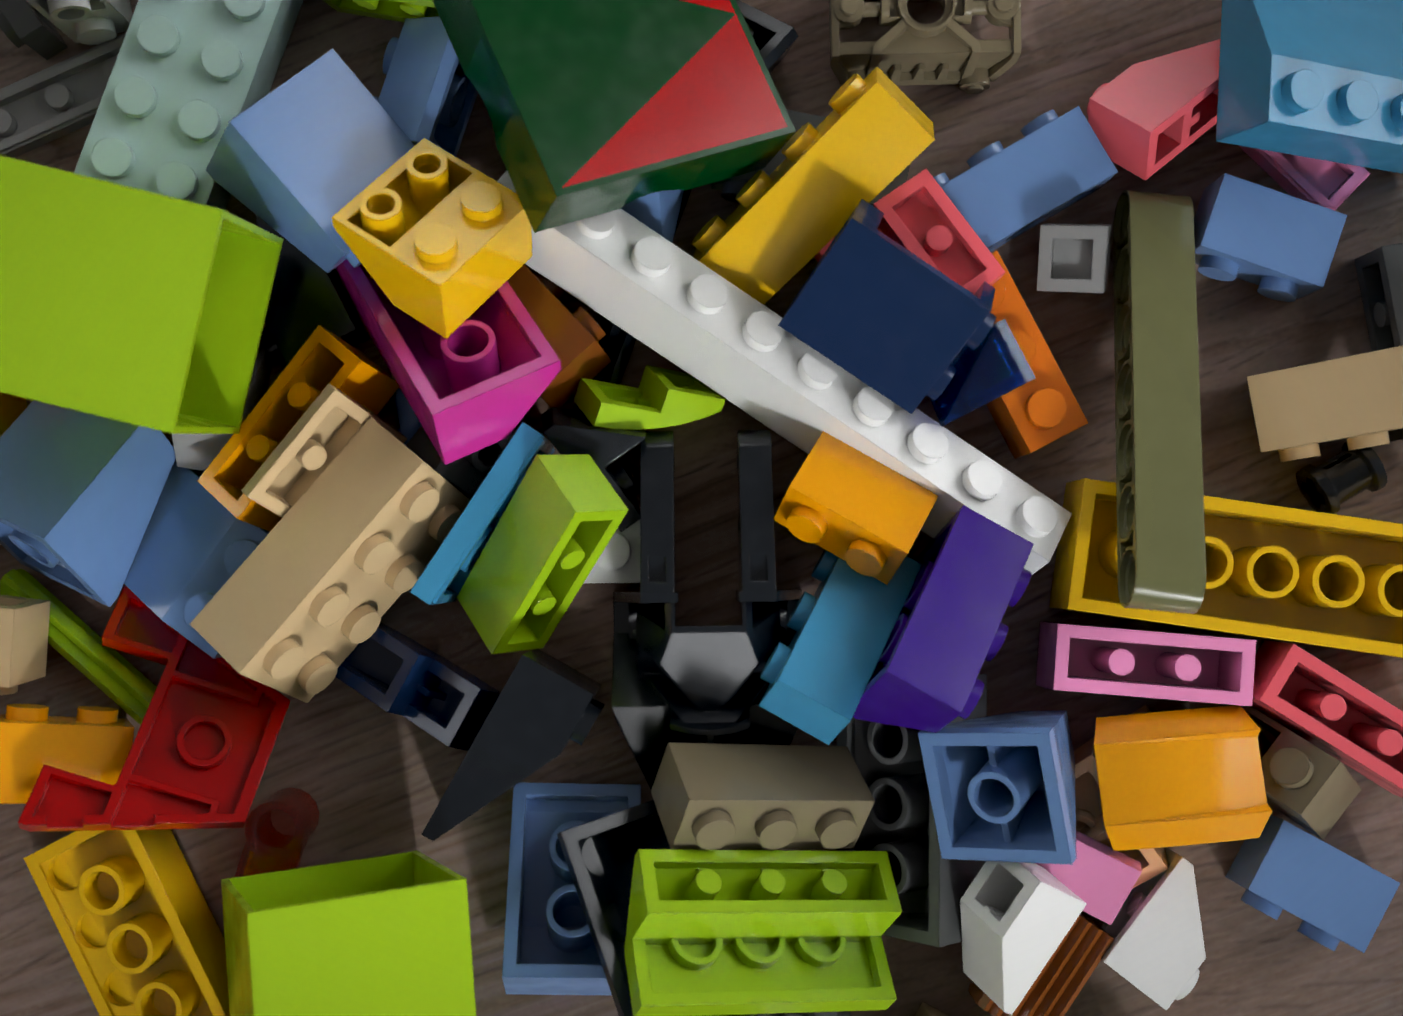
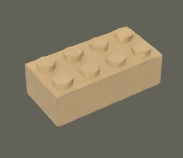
[190,417,470,703]

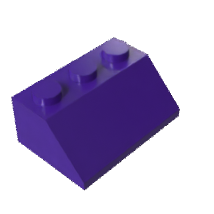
[853,505,1034,733]

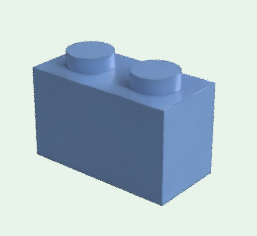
[1194,173,1347,302]
[1225,815,1400,953]

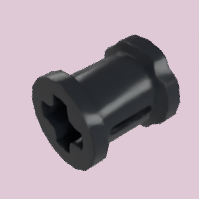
[1296,442,1387,514]

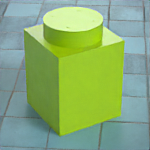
[0,155,284,434]
[221,850,476,1016]

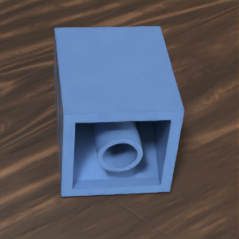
[206,49,415,273]
[0,400,176,607]

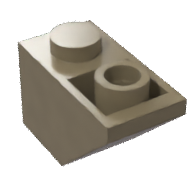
[1225,704,1361,840]

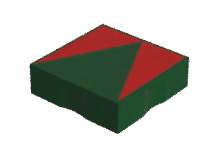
[433,0,796,233]

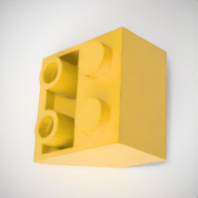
[331,138,532,339]

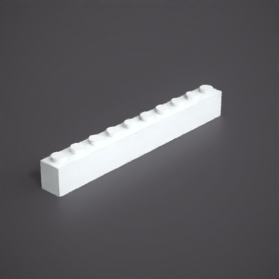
[497,170,1072,575]

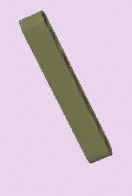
[1113,190,1206,614]

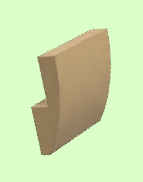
[241,383,407,518]

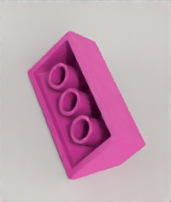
[336,259,561,465]

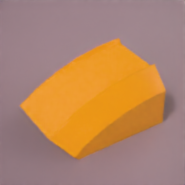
[1094,705,1273,851]

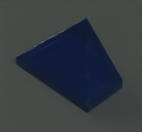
[930,319,1036,427]

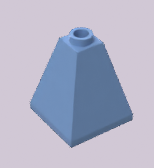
[918,710,1076,865]

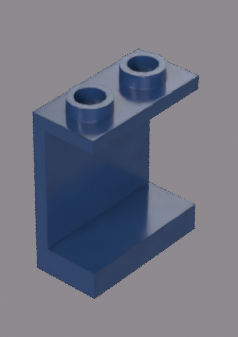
[778,199,996,414]

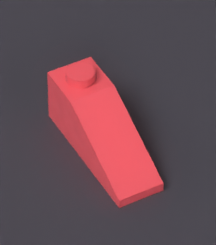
[1087,39,1220,181]

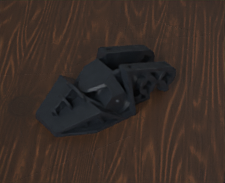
[612,429,802,790]

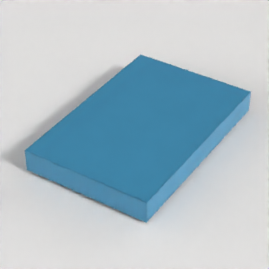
[410,422,555,605]

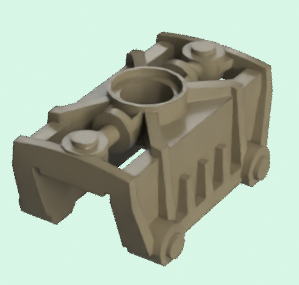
[829,0,1021,94]

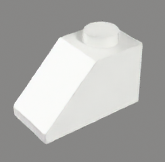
[1101,847,1206,1011]

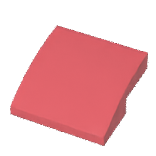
[815,168,1005,294]

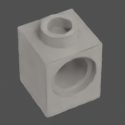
[1037,223,1112,293]

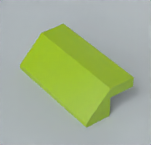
[624,849,903,1016]

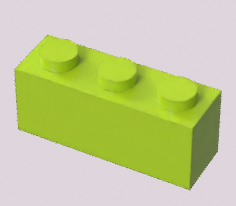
[457,454,628,654]

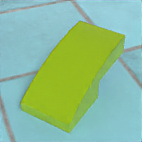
[574,365,725,430]

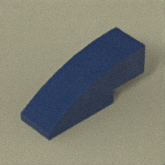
[336,622,501,751]

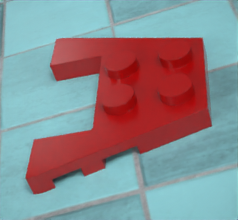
[18,586,290,832]

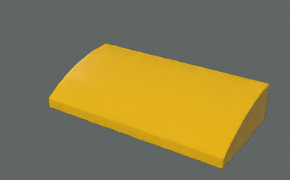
[23,829,230,1016]

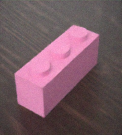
[1036,622,1256,706]

